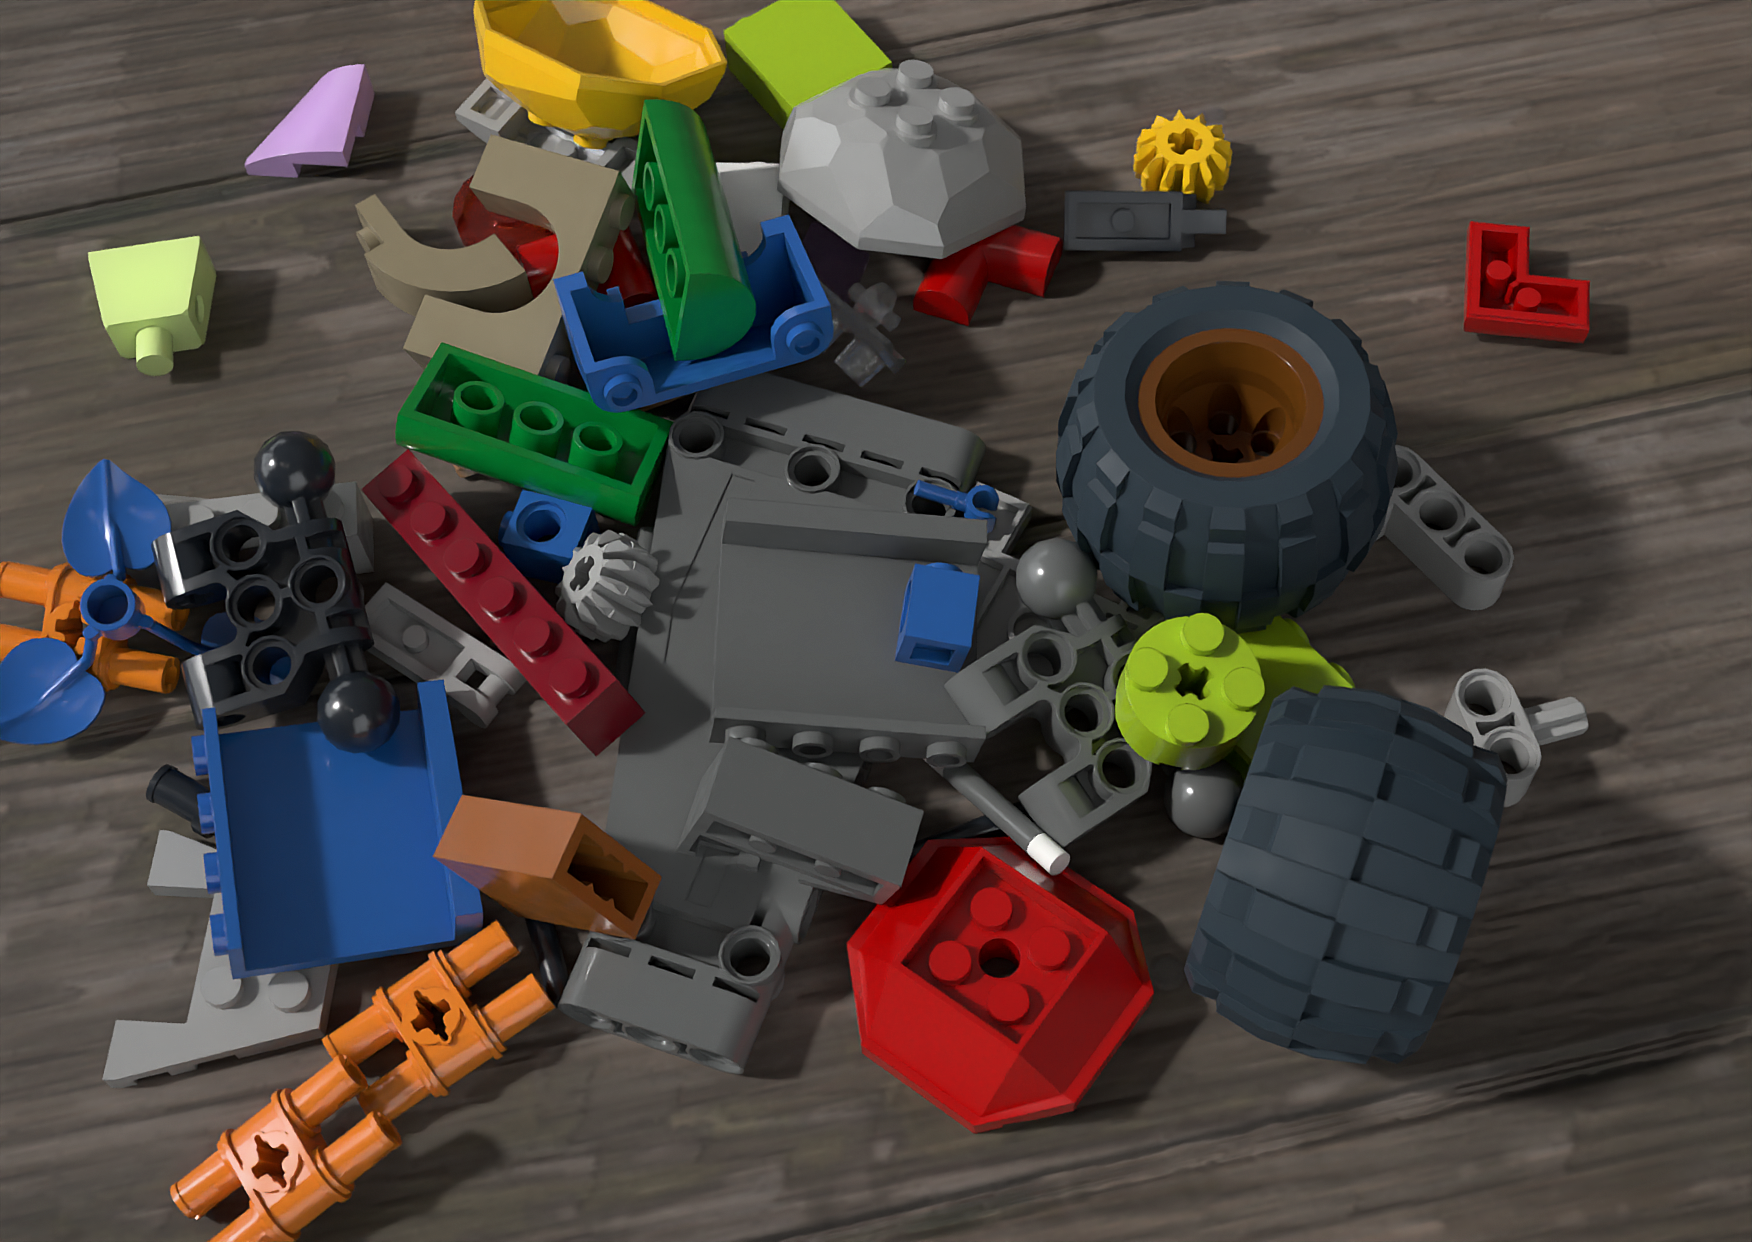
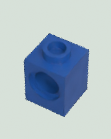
[498,490,601,584]
[895,562,980,673]

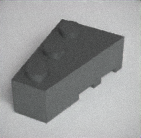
[676,737,924,905]

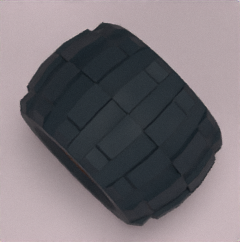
[1056,281,1398,634]
[1184,685,1507,1064]

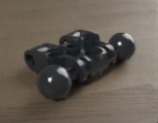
[151,431,400,753]

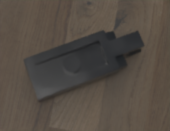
[1064,190,1227,251]

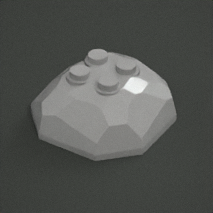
[777,60,1026,259]

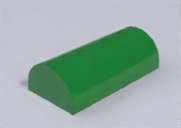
[631,99,756,361]
[395,342,674,526]

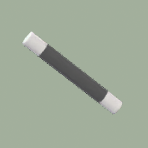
[923,759,1070,875]

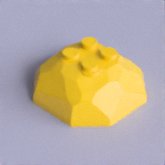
[474,0,727,149]

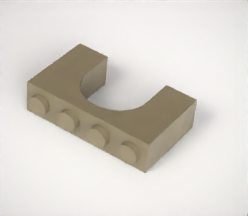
[403,134,635,385]

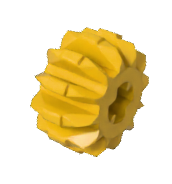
[1133,109,1232,205]

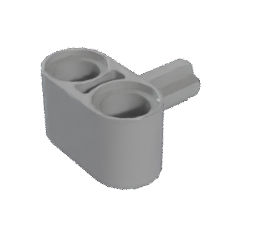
[1444,669,1588,807]

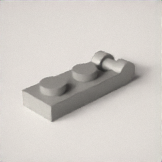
[365,583,526,729]

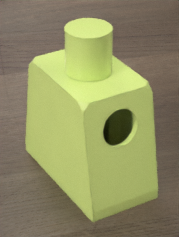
[88,236,216,376]

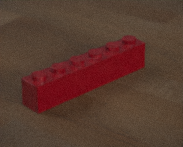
[361,449,646,757]

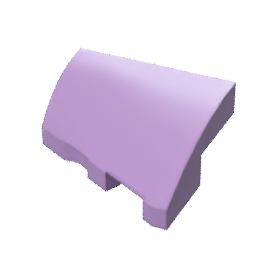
[245,64,375,178]

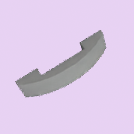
[455,78,638,189]

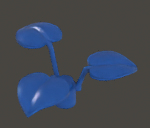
[0,459,291,745]

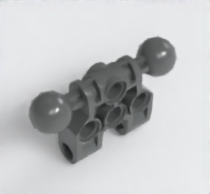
[944,537,1244,849]

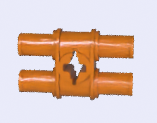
[0,561,190,694]
[322,919,556,1121]
[170,1054,402,1242]

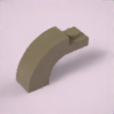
[355,194,534,317]

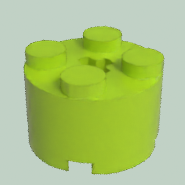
[1115,613,1265,770]

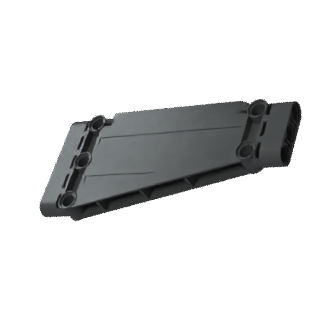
[558,372,987,1074]

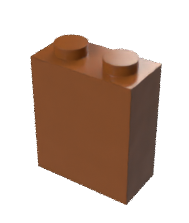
[433,795,662,940]

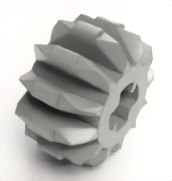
[555,529,660,643]

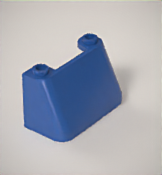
[553,214,834,413]

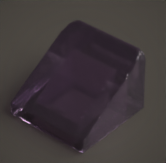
[802,221,870,304]

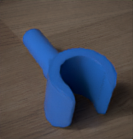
[914,480,999,534]

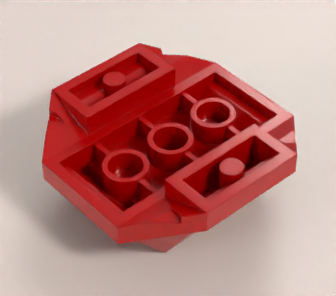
[847,837,1154,1134]

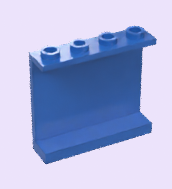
[191,679,483,980]

